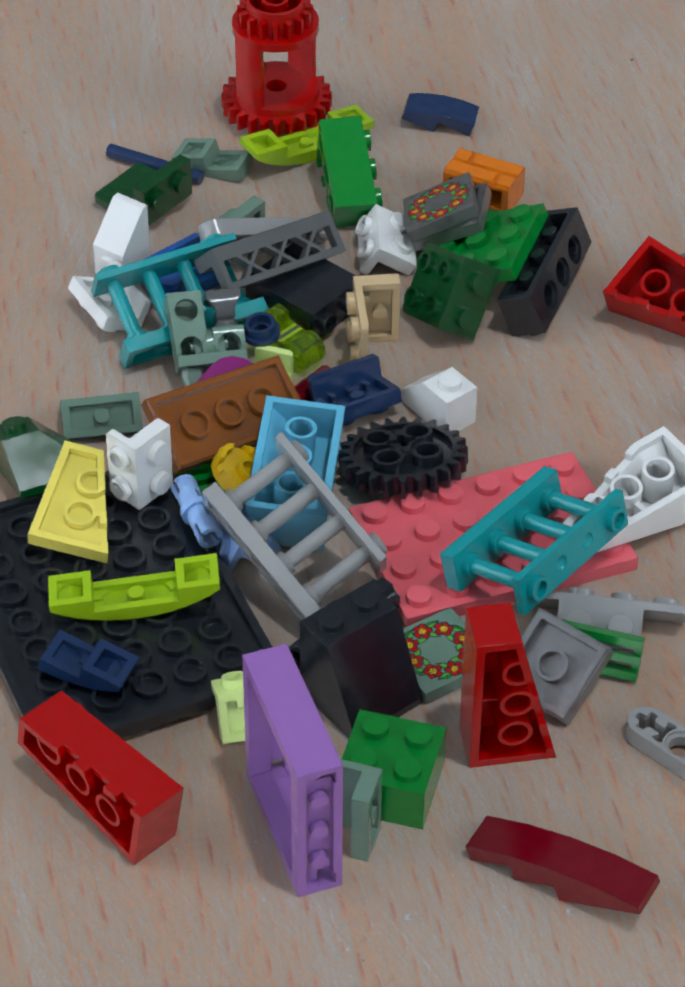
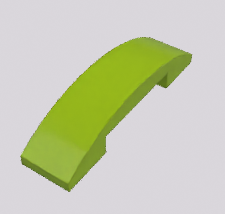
[239,104,375,166]
[48,553,220,621]

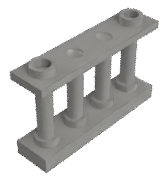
[202,432,388,621]

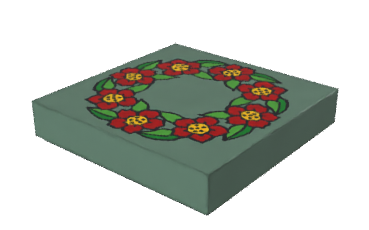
[403,607,465,704]

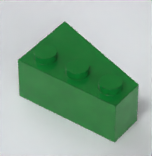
[316,116,383,227]

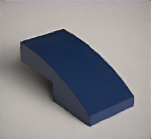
[401,93,479,136]
[38,630,139,692]

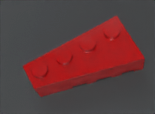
[603,236,685,337]
[459,602,556,768]
[17,691,184,865]

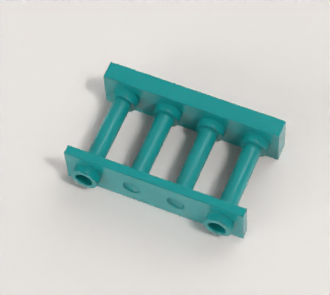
[91,232,269,369]
[440,466,628,616]

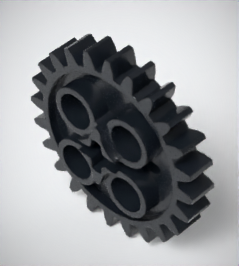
[338,417,468,499]

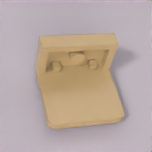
[346,273,400,361]

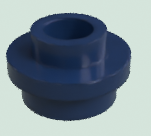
[244,312,280,347]

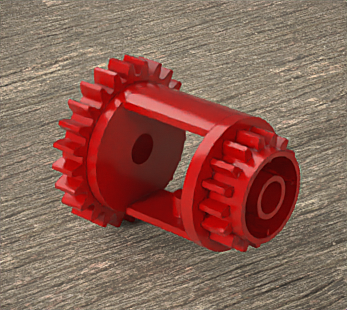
[221,0,332,138]

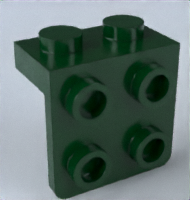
[95,154,192,226]
[402,243,500,341]

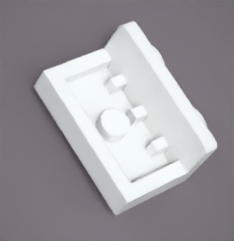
[355,204,417,276]
[68,261,152,332]
[106,418,173,510]

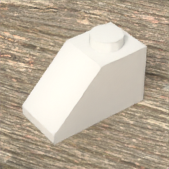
[93,193,150,274]
[400,367,477,431]

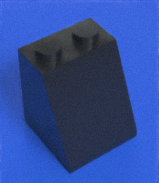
[300,582,422,738]

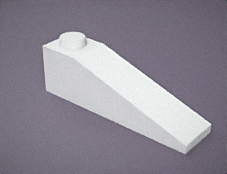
[562,426,685,552]

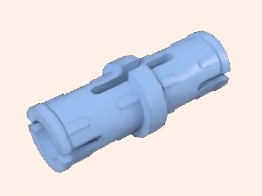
[171,474,223,548]

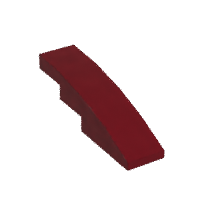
[465,816,660,915]

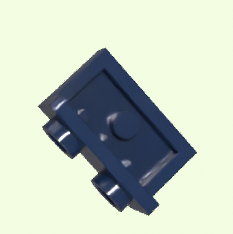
[307,354,402,426]

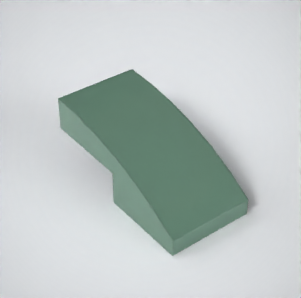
[172,138,254,182]

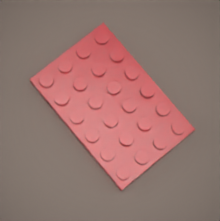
[349,452,638,627]

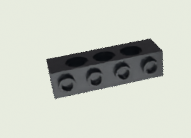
[497,207,592,336]

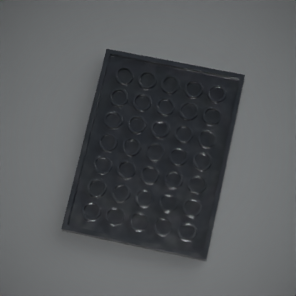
[0,470,273,738]

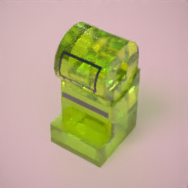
[255,303,326,373]

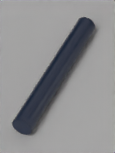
[106,143,204,185]

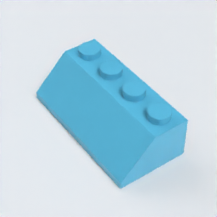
[244,395,345,551]

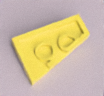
[28,441,108,564]

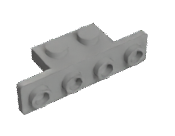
[535,587,685,653]

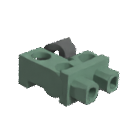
[163,287,248,386]

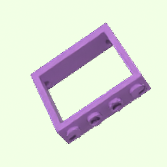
[242,644,343,897]

